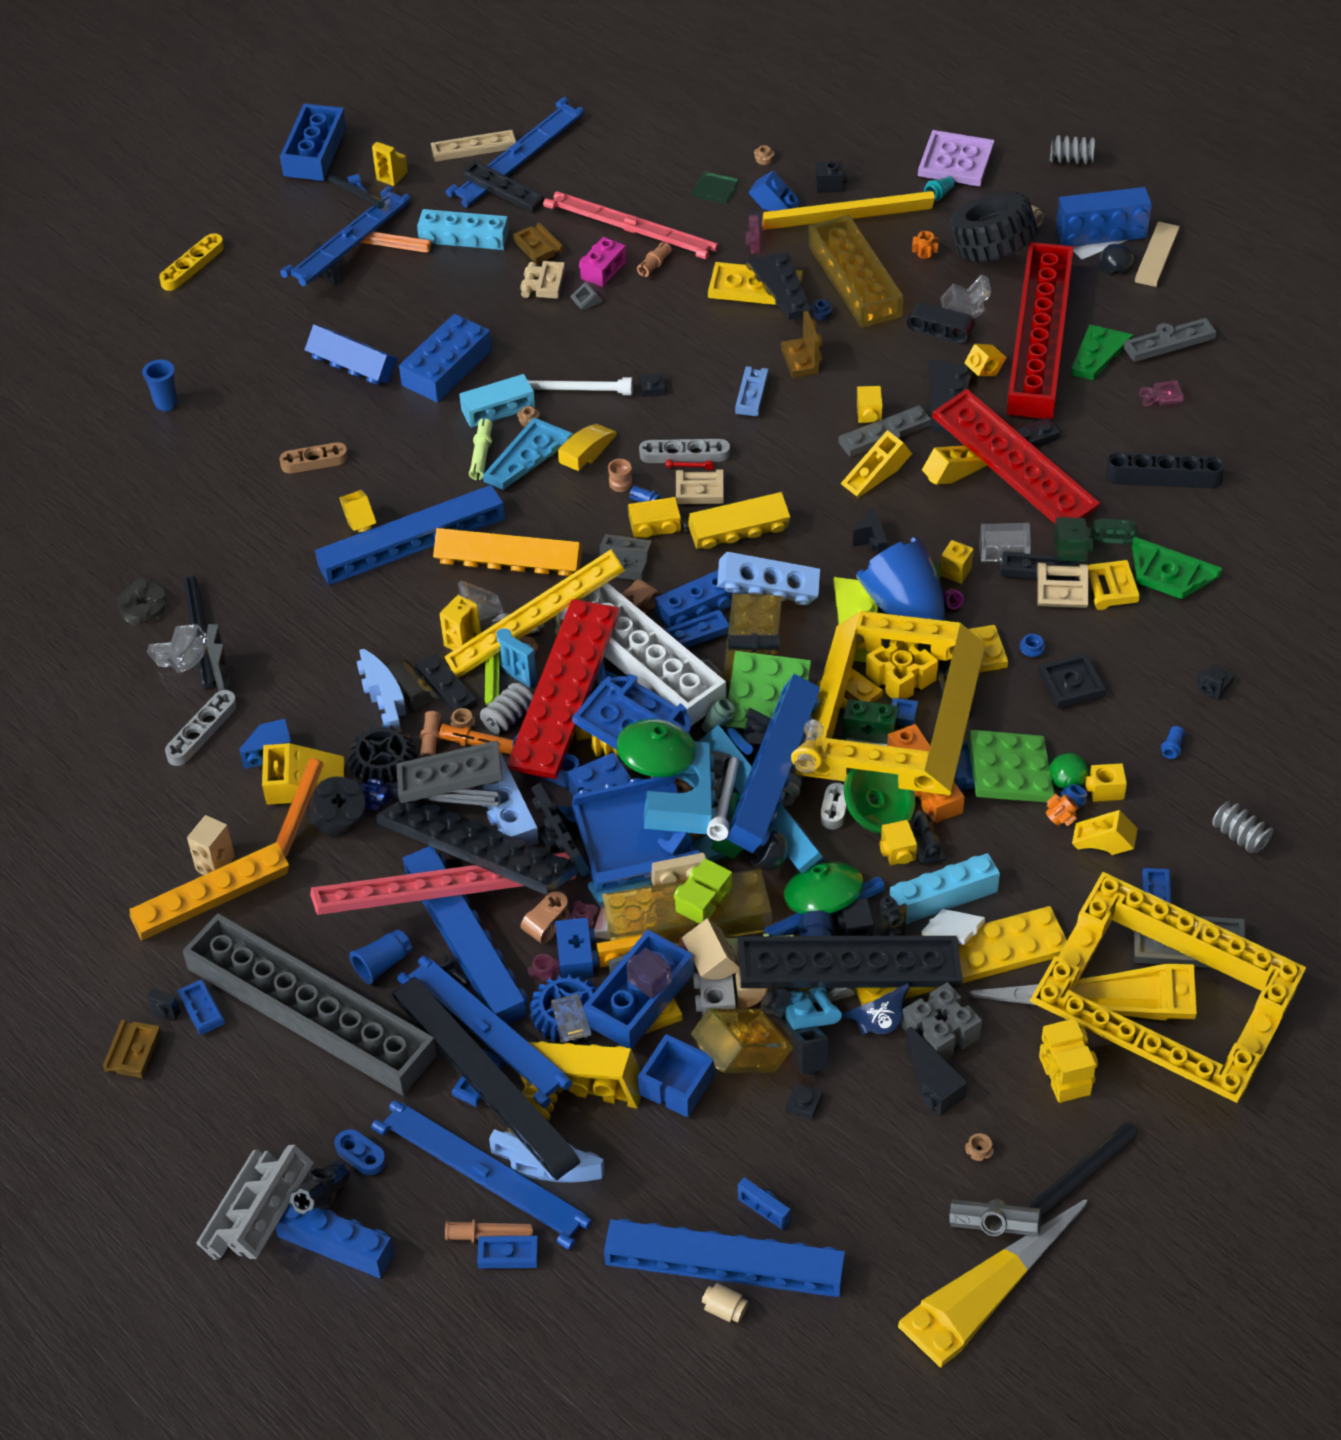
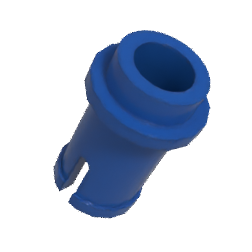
[629,485,661,502]
[1161,726,1186,759]

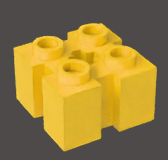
[866,640,938,700]
[1039,1018,1098,1103]

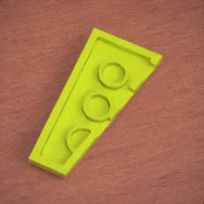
[834,577,878,662]

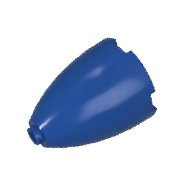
[856,537,945,621]

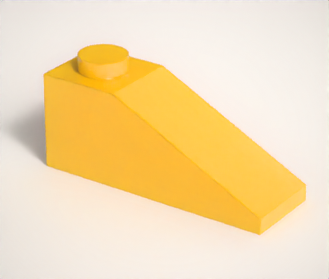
[841,430,912,498]
[922,446,987,485]

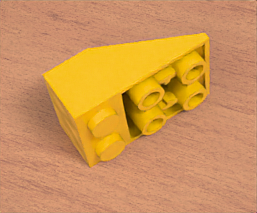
[262,743,344,805]

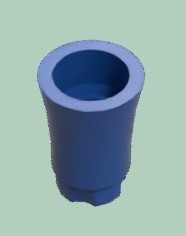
[142,360,177,412]
[349,929,412,985]

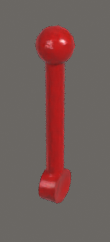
[665,459,714,470]

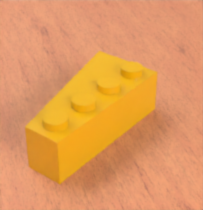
[519,1041,641,1109]

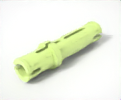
[469,419,493,480]

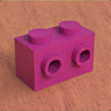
[579,237,626,287]

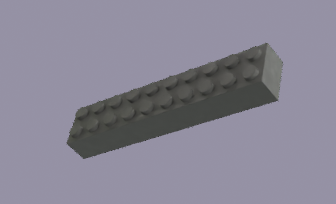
[183,913,437,1096]

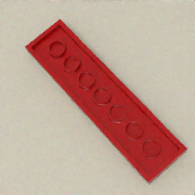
[932,389,1100,532]
[507,599,620,779]

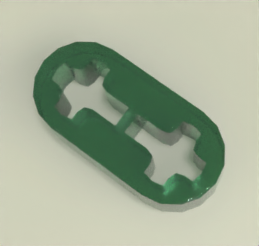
[1091,519,1138,544]

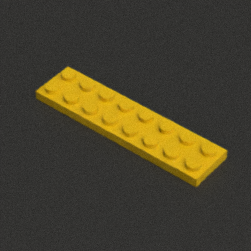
[855,906,1067,1005]

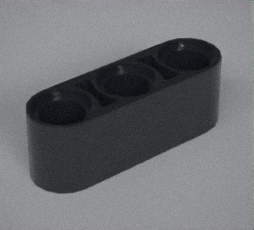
[906,302,975,343]

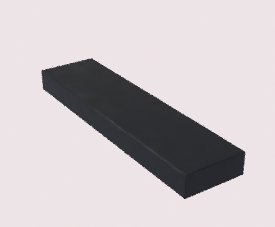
[462,160,544,213]

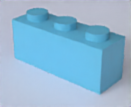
[459,374,535,428]

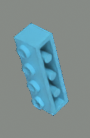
[417,209,509,250]
[890,853,1000,924]

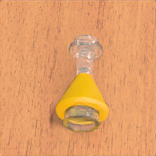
[791,720,824,773]

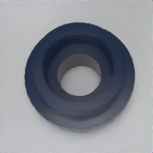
[811,299,833,320]

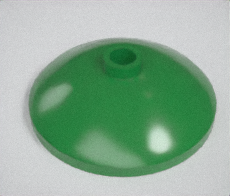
[617,718,696,777]
[844,768,915,834]
[784,862,864,914]

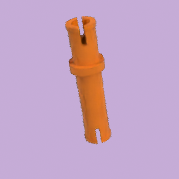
[439,723,513,755]

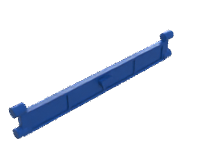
[445,97,584,208]
[280,186,411,286]
[397,956,572,1108]
[371,1100,592,1250]

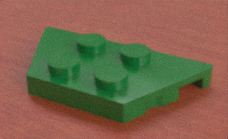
[1132,537,1222,599]

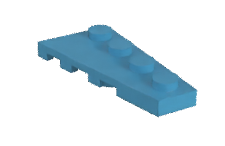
[483,418,573,490]

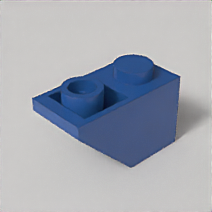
[749,170,801,211]
[239,719,291,769]

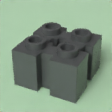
[902,982,982,1060]

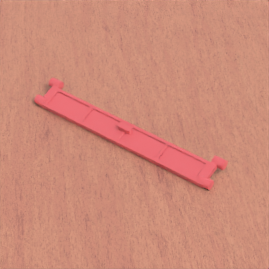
[543,191,719,259]

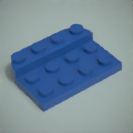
[572,674,691,750]

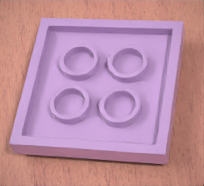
[918,130,994,186]

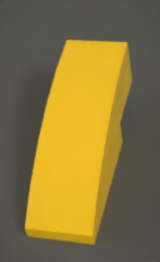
[558,424,617,471]

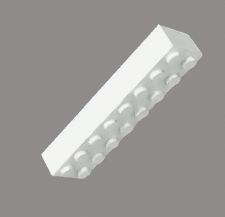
[557,583,726,726]

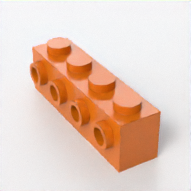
[887,724,965,824]

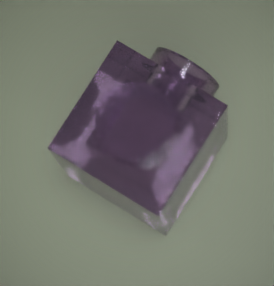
[626,947,671,999]

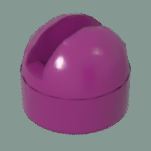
[943,589,964,610]

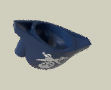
[842,983,910,1035]

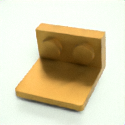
[781,311,823,379]

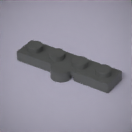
[1124,318,1216,362]
[839,405,931,457]

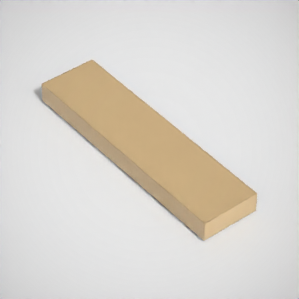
[431,130,516,162]
[1135,222,1180,287]

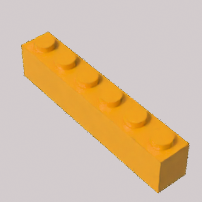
[433,528,583,577]
[130,842,289,941]

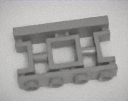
[197,1144,314,1260]

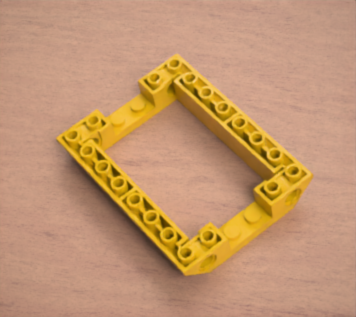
[795,611,985,795]
[1030,872,1306,1103]

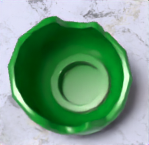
[1049,753,1090,788]

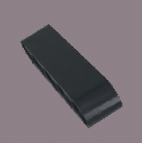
[1105,452,1225,488]

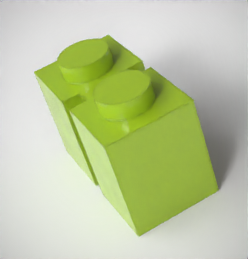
[674,858,732,924]

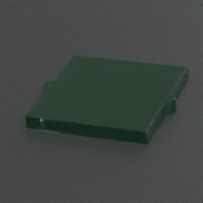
[691,171,738,204]

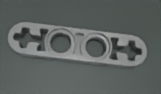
[639,439,730,463]
[165,690,237,766]

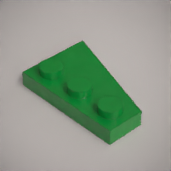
[1071,324,1133,380]

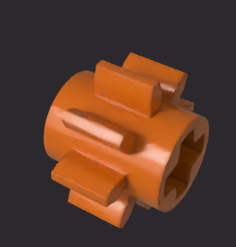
[912,231,939,259]
[1046,794,1078,826]

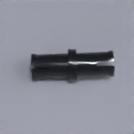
[728,632,780,652]

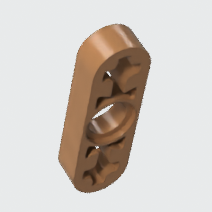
[279,442,348,473]

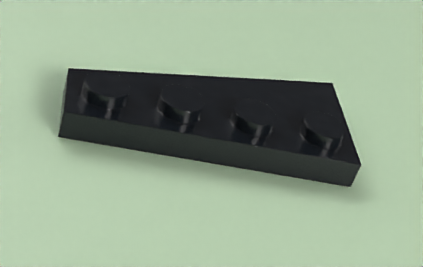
[746,252,811,320]
[929,359,974,435]
[531,783,591,880]

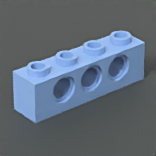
[717,552,820,605]
[474,752,539,846]

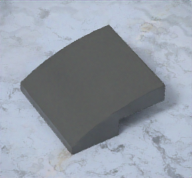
[599,534,652,580]
[207,624,231,691]

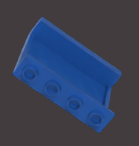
[572,775,699,892]

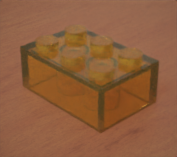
[691,1008,793,1073]

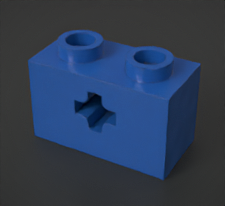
[555,918,598,979]

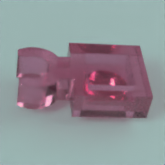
[745,215,759,253]
[1139,380,1183,406]

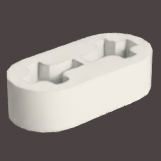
[821,783,847,830]

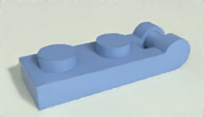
[735,366,769,416]

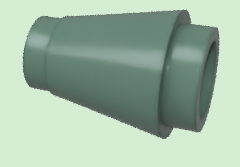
[701,697,735,734]

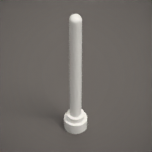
[528,377,633,396]
[707,757,739,841]

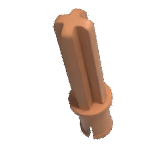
[445,1219,533,1243]

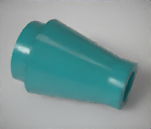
[924,176,955,201]

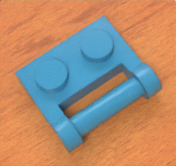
[496,628,537,688]
[784,988,841,1030]

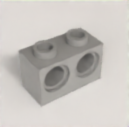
[693,972,736,1023]

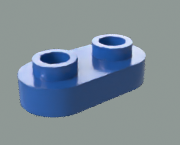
[334,1129,386,1175]

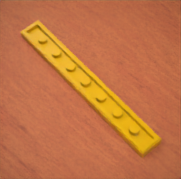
[762,191,935,230]
[445,549,625,678]

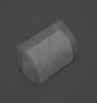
[979,523,1030,562]

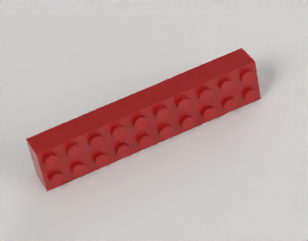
[1006,242,1074,419]

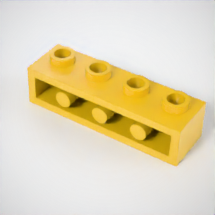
[688,492,790,549]

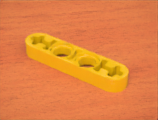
[159,234,224,291]

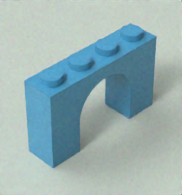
[644,741,716,834]

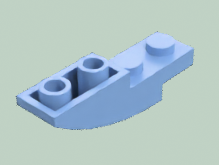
[357,649,406,730]
[489,1129,605,1183]

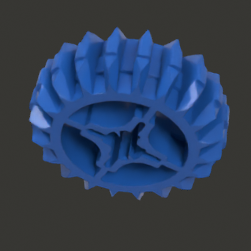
[530,973,598,1043]

